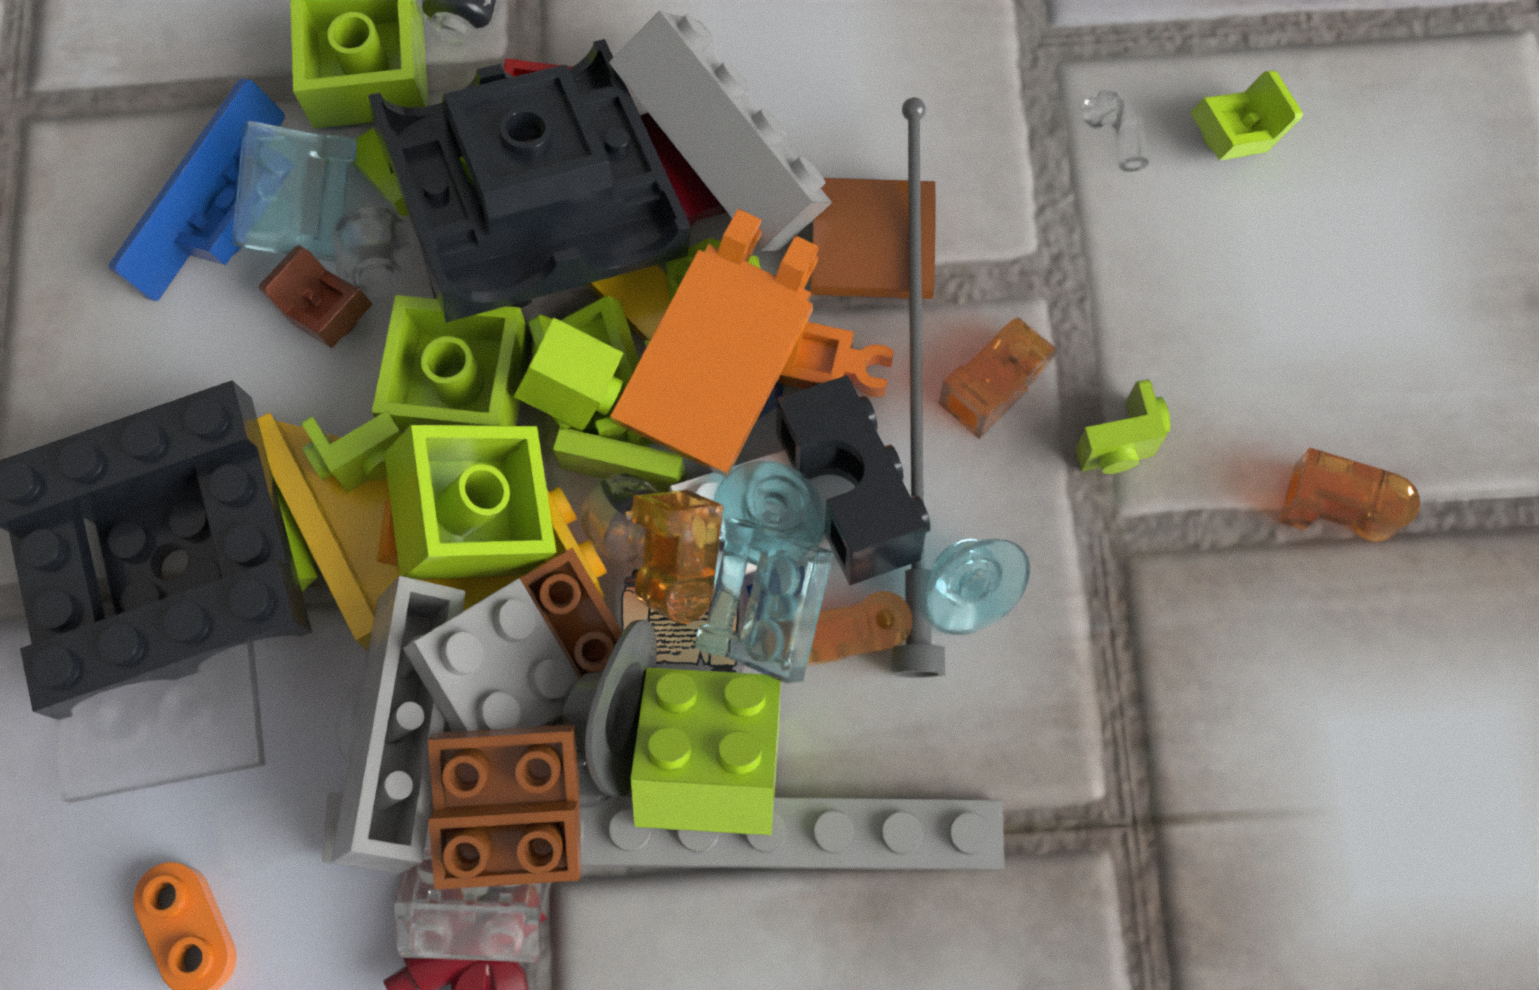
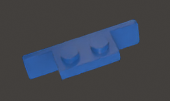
[109,78,291,301]

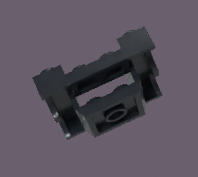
[368,39,690,323]
[0,380,312,720]

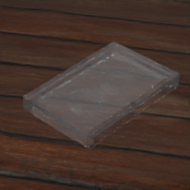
[55,641,266,803]

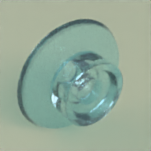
[713,461,825,568]
[925,538,1030,635]

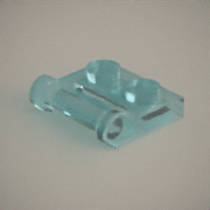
[232,120,357,262]
[695,517,834,684]

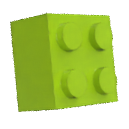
[290,0,429,129]
[371,295,532,434]
[384,425,556,579]
[631,667,781,835]

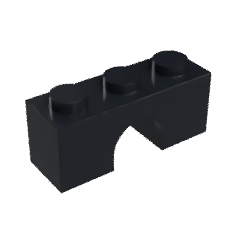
[776,375,931,586]

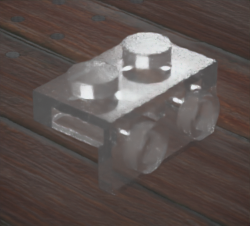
[394,848,547,962]

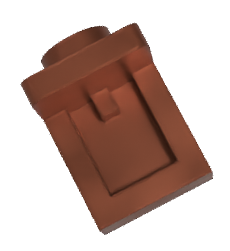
[259,245,373,349]

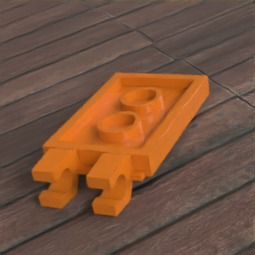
[610,209,818,478]

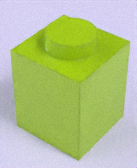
[514,317,623,431]

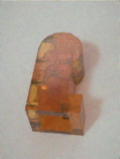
[938,317,1057,439]
[1279,447,1420,542]
[632,490,724,624]
[775,591,912,670]

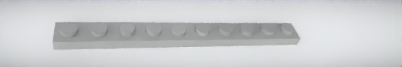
[322,793,1004,871]

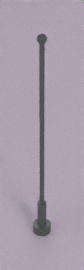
[892,97,945,678]

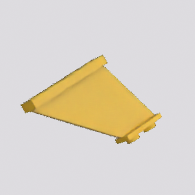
[257,412,607,651]

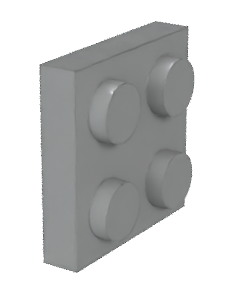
[403,578,579,732]

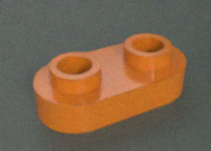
[133,862,236,990]

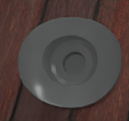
[563,620,657,797]

